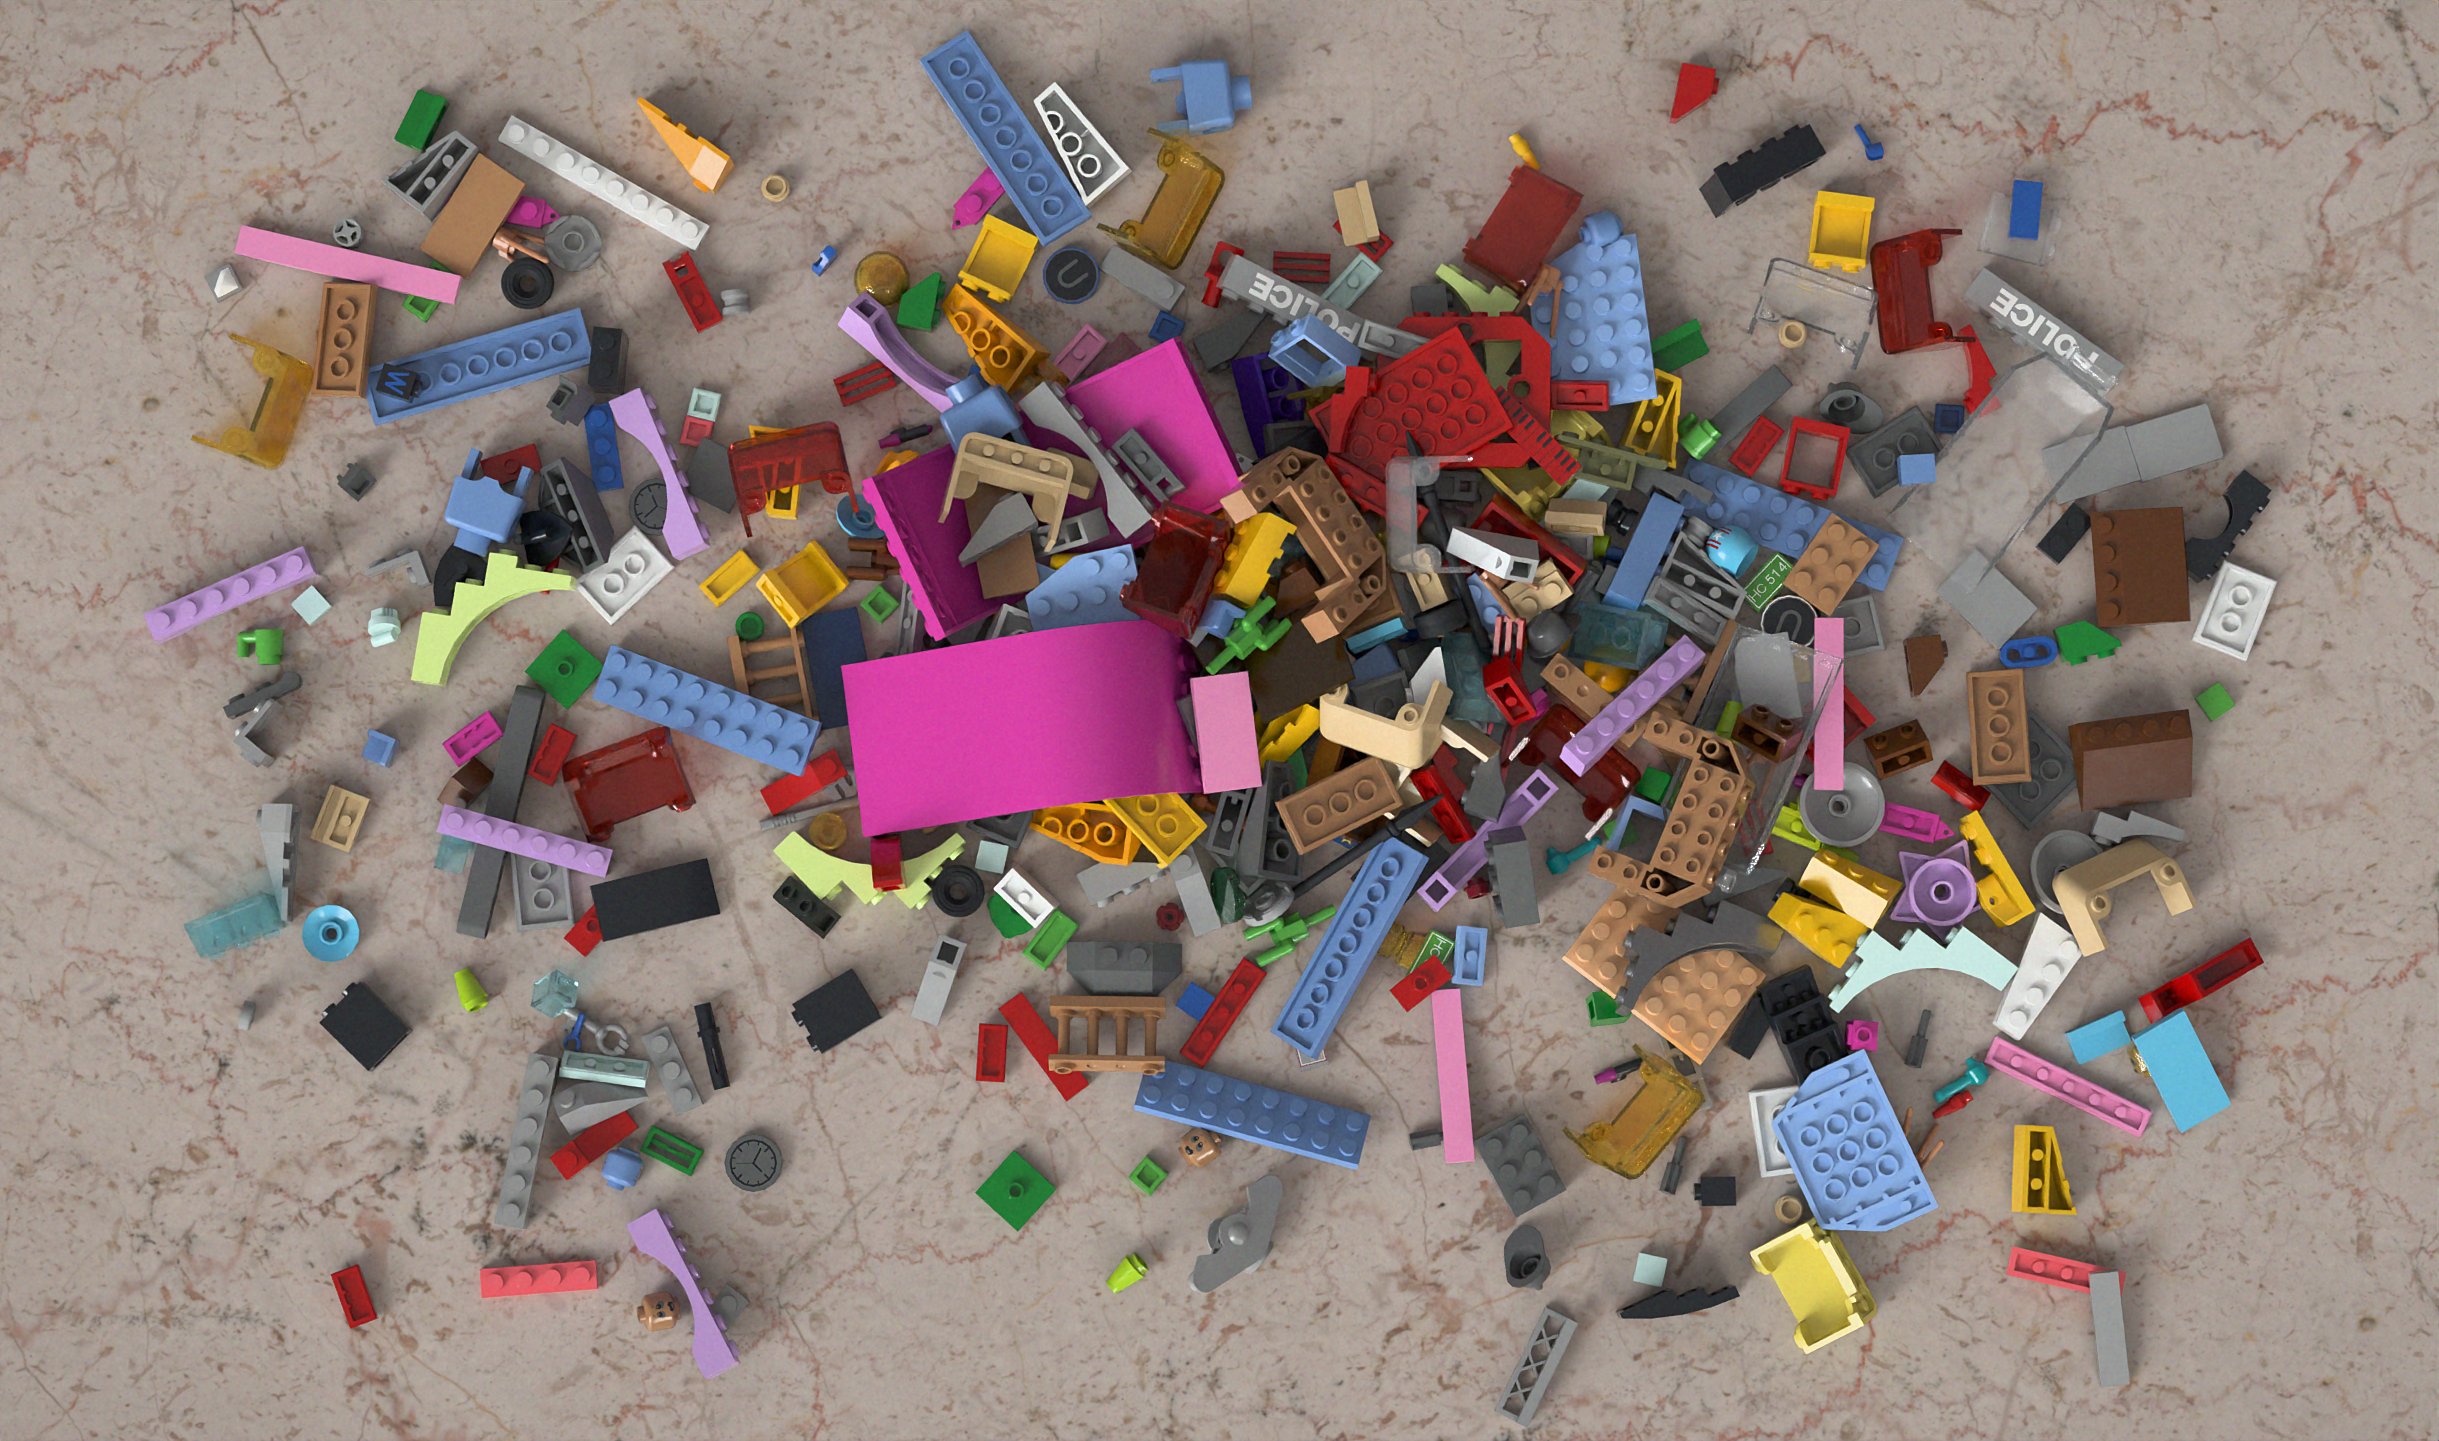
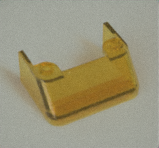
[1096,127,1225,270]
[191,333,314,470]
[1562,1043,1704,1180]

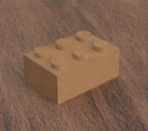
[1781,512,1880,616]

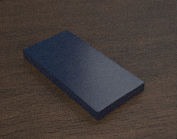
[801,607,867,730]

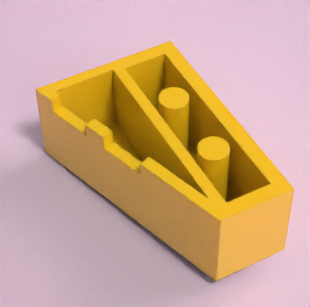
[1617,368,1682,471]
[748,425,808,520]
[1212,512,1297,608]
[2011,1125,2077,1215]

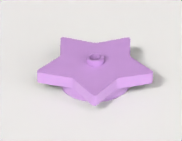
[1889,839,1994,945]

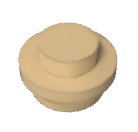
[761,174,790,202]
[1778,320,1807,348]
[1775,1195,1804,1224]

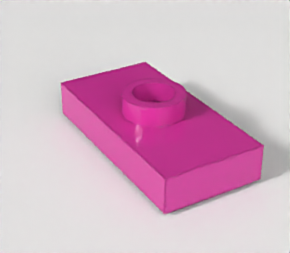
[1525,688,1551,726]
[442,710,504,767]

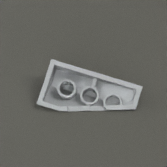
[256,803,302,922]

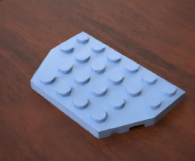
[1527,233,1658,406]
[1025,543,1149,632]
[1771,1049,1938,1232]

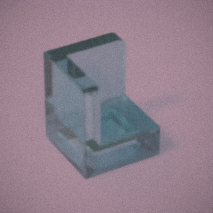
[434,834,474,874]
[531,970,579,1018]

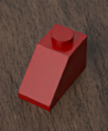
[1669,62,1720,124]
[1482,655,1538,727]

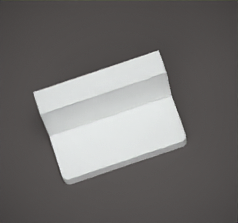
[994,864,1060,928]

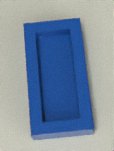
[2008,180,2043,241]

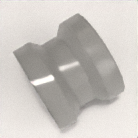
[333,218,365,249]
[721,289,751,316]
[1681,515,1714,550]

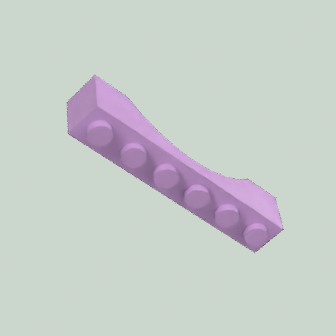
[838,291,960,413]
[609,388,711,561]
[144,546,319,643]
[1560,635,1706,777]
[1416,768,1559,913]
[437,804,613,878]
[626,1208,741,1380]

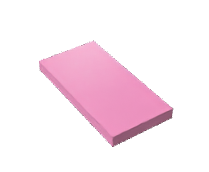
[1190,671,1262,794]

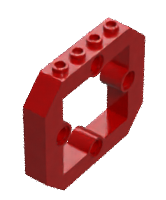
[1377,311,1552,469]

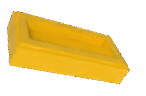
[699,548,761,608]

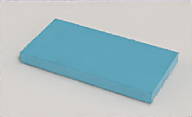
[2131,1008,2231,1133]

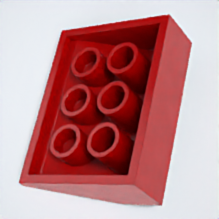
[1441,492,1588,631]

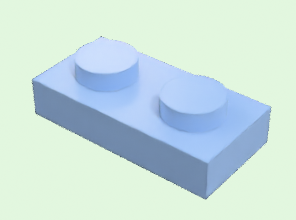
[1454,570,1507,634]
[1452,926,1488,986]

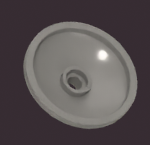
[1799,761,1885,848]
[2028,829,2107,915]

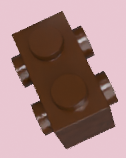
[1730,703,1803,764]
[1863,719,1933,780]

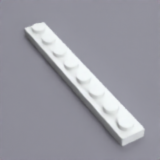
[497,115,710,252]

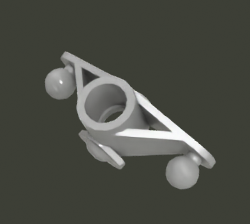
[1188,1175,1283,1293]

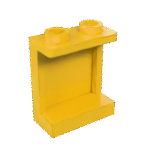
[1807,190,1875,273]
[958,214,1040,304]
[755,540,849,629]

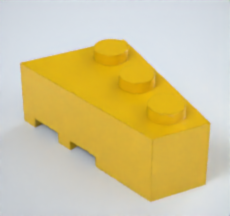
[1254,702,1320,775]
[1798,848,1903,929]
[1767,892,1869,969]

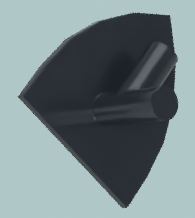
[513,510,574,567]
[433,541,488,606]

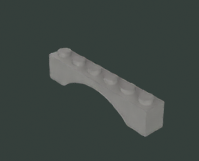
[1018,379,1158,539]
[495,1053,562,1229]

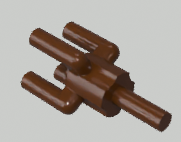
[846,537,901,582]

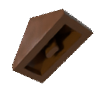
[437,757,494,810]

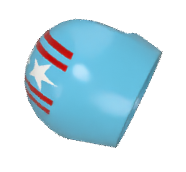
[1706,525,1759,579]

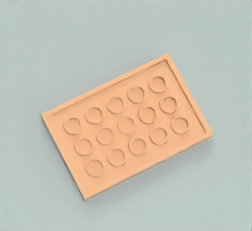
[1562,886,1766,1064]

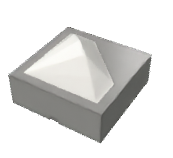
[204,263,244,303]

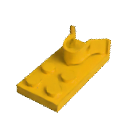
[1103,793,1208,869]
[1958,810,2036,928]

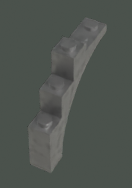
[1614,899,1784,1017]

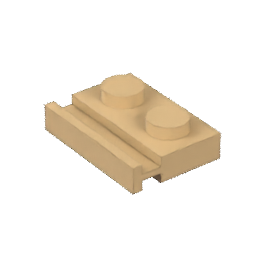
[1502,557,1574,624]
[310,784,371,853]

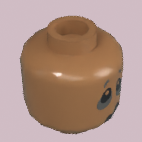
[1178,1127,1222,1168]
[637,1291,681,1332]

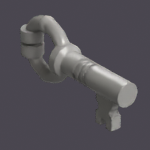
[561,1004,631,1057]

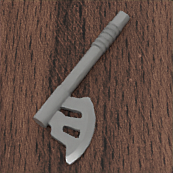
[759,764,859,831]

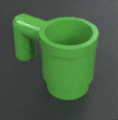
[1677,411,1722,460]
[237,629,284,665]

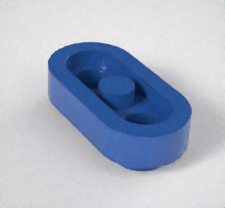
[1999,636,2058,669]

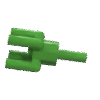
[1205,596,1292,675]
[1242,904,1337,967]

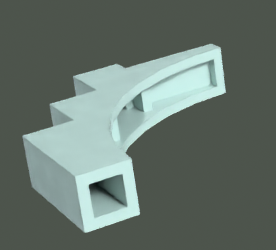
[1827,925,2019,1013]

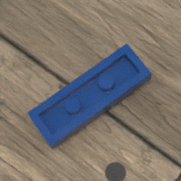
[584,403,624,492]

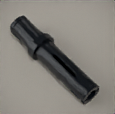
[694,1002,730,1090]

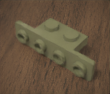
[1553,431,1669,492]

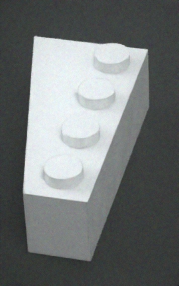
[1033,82,1132,208]
[1992,912,2082,1040]

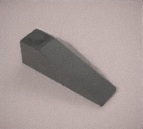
[1235,760,1305,883]

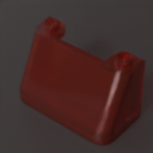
[1462,164,1584,297]
[1119,500,1231,640]
[562,726,696,843]

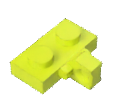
[1763,792,1821,851]

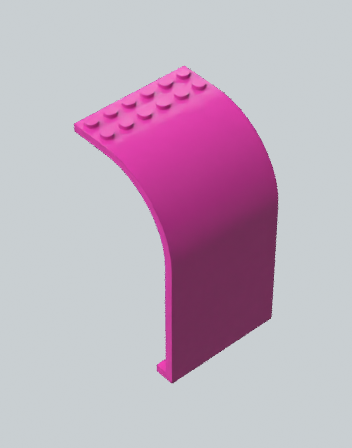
[861,336,1243,641]
[841,620,1204,837]

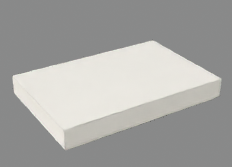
[576,525,675,626]
[2192,560,2277,661]
[1748,1085,1799,1178]

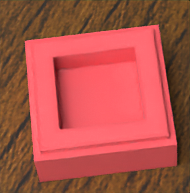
[679,415,714,448]

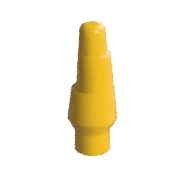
[1508,132,1540,171]

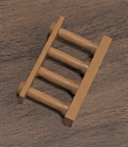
[1624,613,1739,725]
[727,626,822,739]
[1540,653,1647,752]
[1048,995,1166,1075]

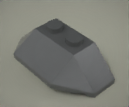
[538,457,614,574]
[1066,941,1182,997]

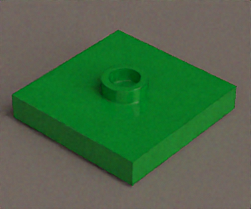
[524,629,604,710]
[975,1150,1056,1232]

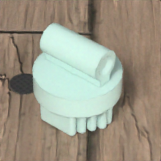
[368,607,401,647]

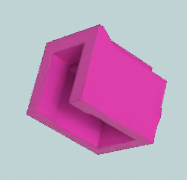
[1844,1020,1879,1052]

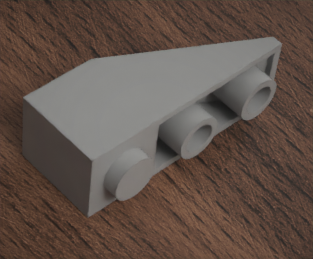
[1446,526,1539,584]
[1076,862,1169,908]
[911,934,968,1026]

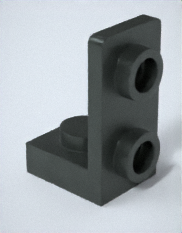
[773,876,841,939]

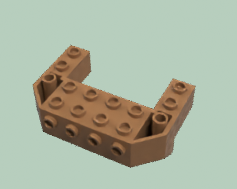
[1220,446,1386,643]
[1587,711,1756,909]

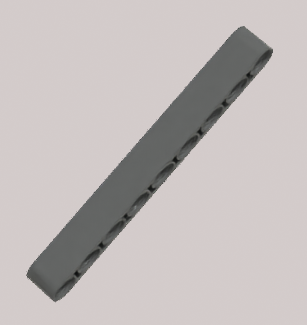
[456,684,546,939]

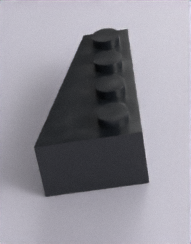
[1699,124,1826,218]

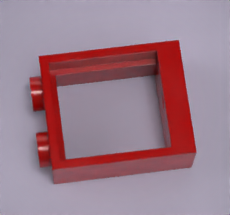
[1778,416,1851,501]

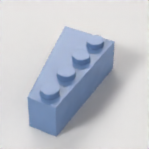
[1600,492,1686,622]

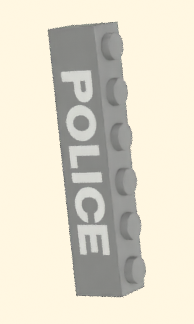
[1216,254,1377,365]
[1961,267,2125,397]

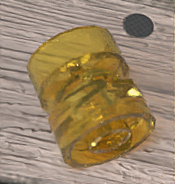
[1016,356,1070,396]
[809,813,849,852]
[1377,921,1426,971]

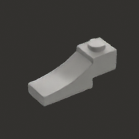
[2088,811,2186,847]

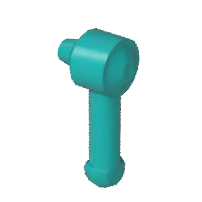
[1546,836,1602,875]
[1934,1056,1991,1103]

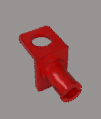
[1201,241,1245,308]

